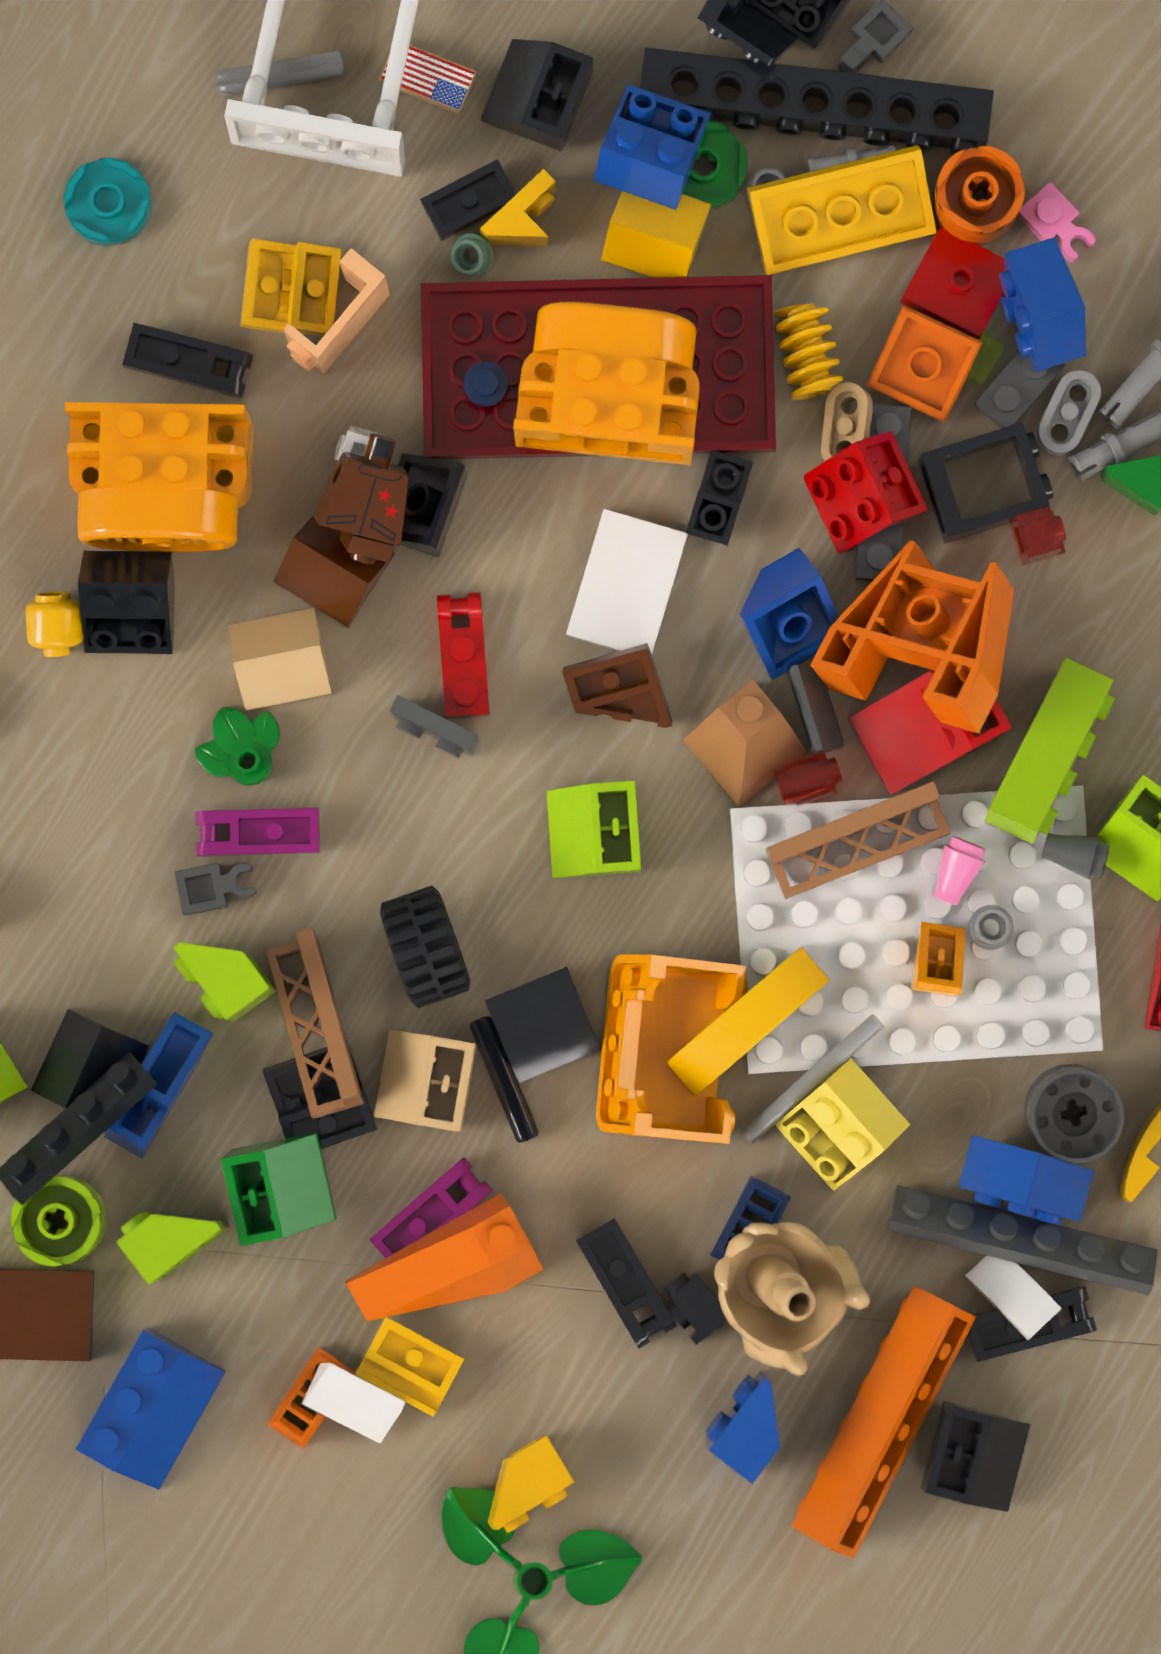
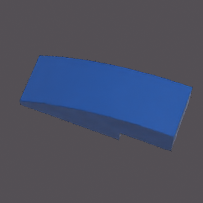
[104,1012,213,1159]

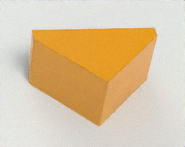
[911,921,965,997]

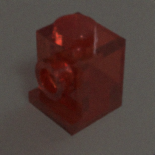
[1010,506,1066,566]

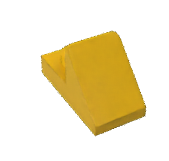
[480,169,556,247]

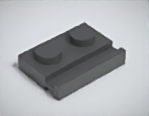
[390,695,479,759]

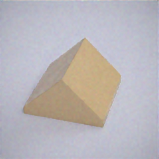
[228,608,332,712]

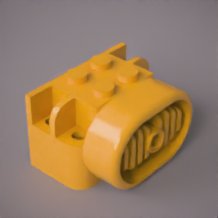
[513,302,700,465]
[64,402,254,552]

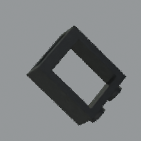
[918,422,1053,544]

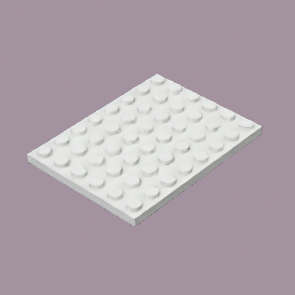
[730,785,1103,1074]

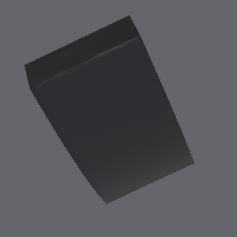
[686,452,753,546]

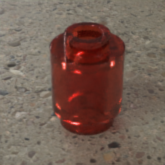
[774,751,843,806]

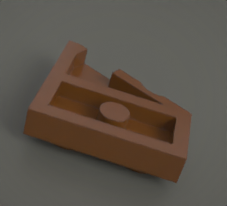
[562,643,673,728]

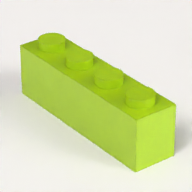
[985,657,1116,844]

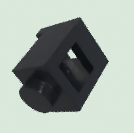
[664,1272,727,1345]

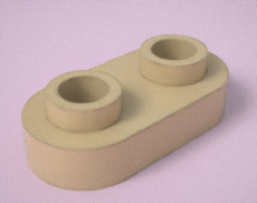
[821,382,873,461]

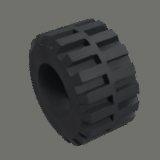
[380,885,470,1008]

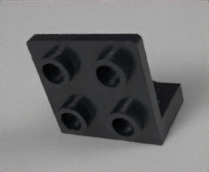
[697,0,798,66]

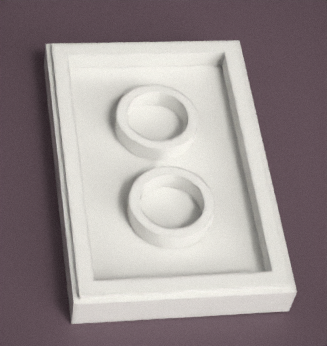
[566,509,688,655]

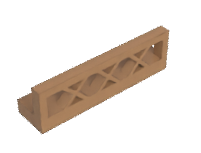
[765,781,951,899]
[266,927,364,1119]

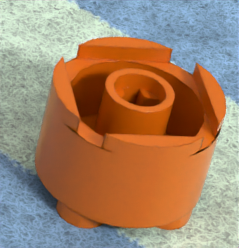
[932,146,1025,245]

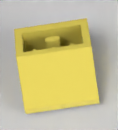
[775,1058,910,1191]

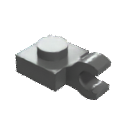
[838,0,913,73]

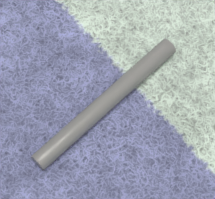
[741,1014,884,1144]

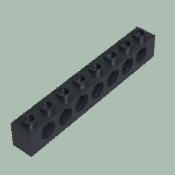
[640,47,994,155]

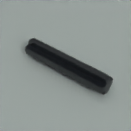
[470,1016,538,1143]

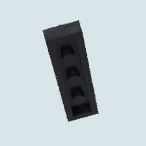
[0,1052,157,1205]

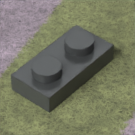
[974,352,1065,429]

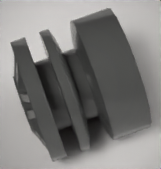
[1024,1064,1125,1163]

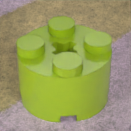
[10,1175,107,1267]

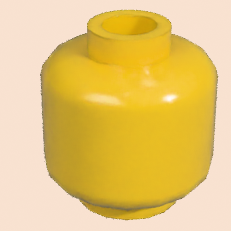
[25,591,84,657]

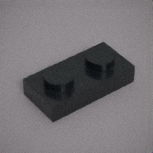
[420,159,516,241]

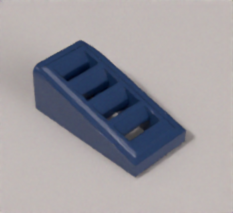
[710,1176,791,1260]

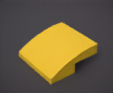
[240,238,342,336]

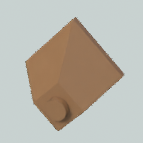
[683,679,807,808]

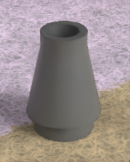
[1041,833,1110,880]

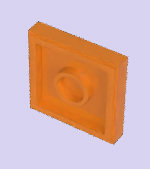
[866,304,984,422]

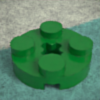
[683,121,748,210]

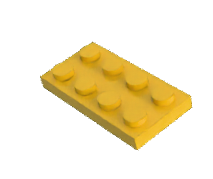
[747,145,937,275]

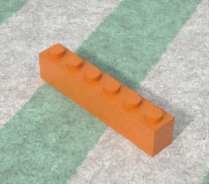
[791,1285,976,1559]

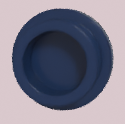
[463,362,508,407]

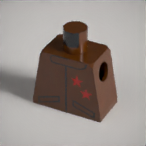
[313,433,408,546]

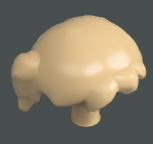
[714,1222,870,1376]

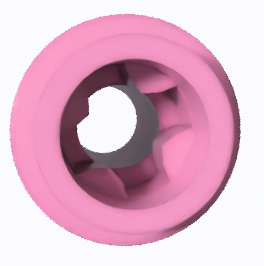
[933,836,986,906]

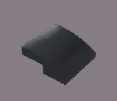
[485,967,601,1083]
[263,1041,377,1149]

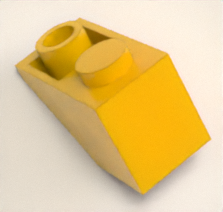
[488,1435,574,1533]

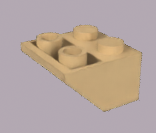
[374,1029,477,1132]

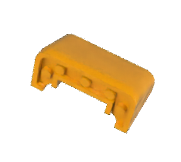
[596,954,748,1144]

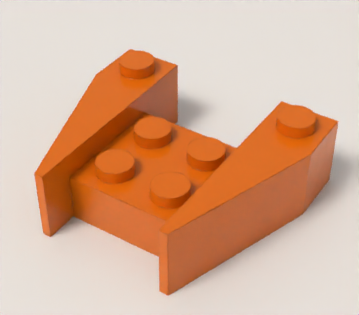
[810,541,1014,734]

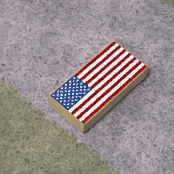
[379,45,477,115]

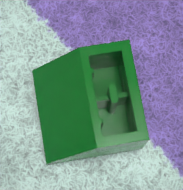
[221,1132,337,1246]

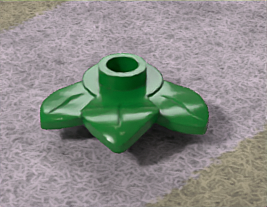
[195,707,280,786]

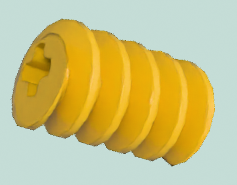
[773,304,843,400]

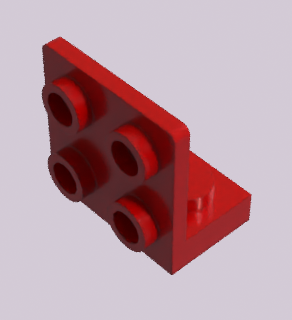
[803,430,928,554]

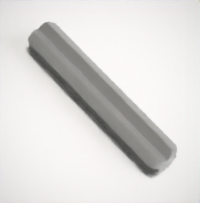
[215,51,344,97]

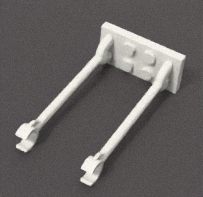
[224,0,419,177]

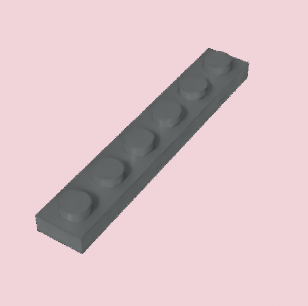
[887,1185,1158,1296]

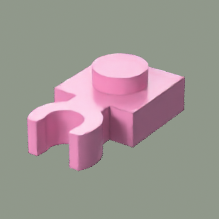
[1018,182,1095,263]

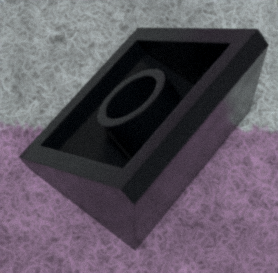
[398,453,467,558]
[31,1009,149,1109]

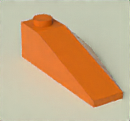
[345,1193,544,1321]

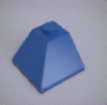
[740,548,839,680]

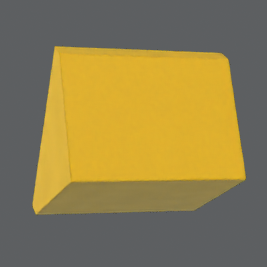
[601,191,712,278]

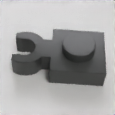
[175,863,257,916]

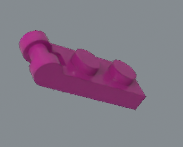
[195,808,320,857]
[369,1157,493,1258]

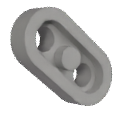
[1037,370,1101,456]

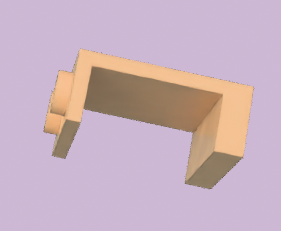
[283,248,390,375]

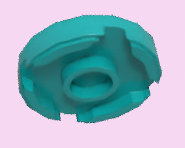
[63,157,152,246]

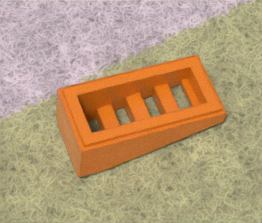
[267,1347,356,1449]

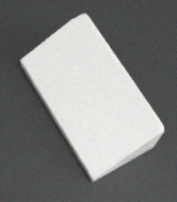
[301,1363,406,1443]

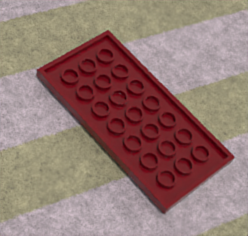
[421,275,776,459]

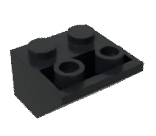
[481,39,593,152]
[78,551,175,654]
[920,1401,1031,1512]

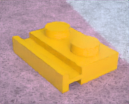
[355,1317,465,1417]

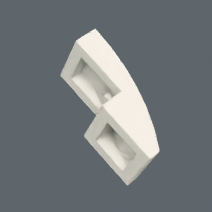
[965,1255,1062,1340]

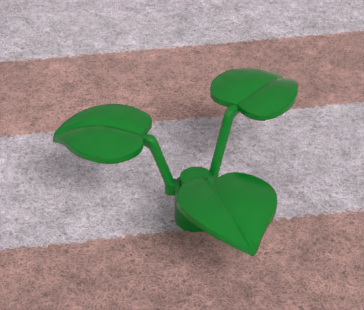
[441,1487,642,1654]

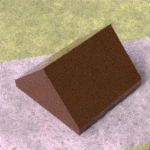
[274,516,395,628]

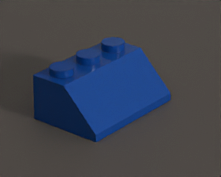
[75,1328,226,1490]

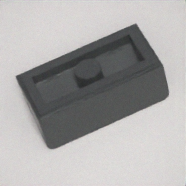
[788,663,844,755]

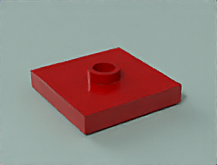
[900,226,1005,340]

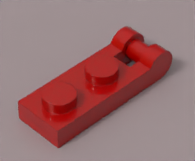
[437,592,490,719]

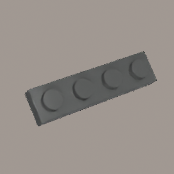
[854,404,911,581]

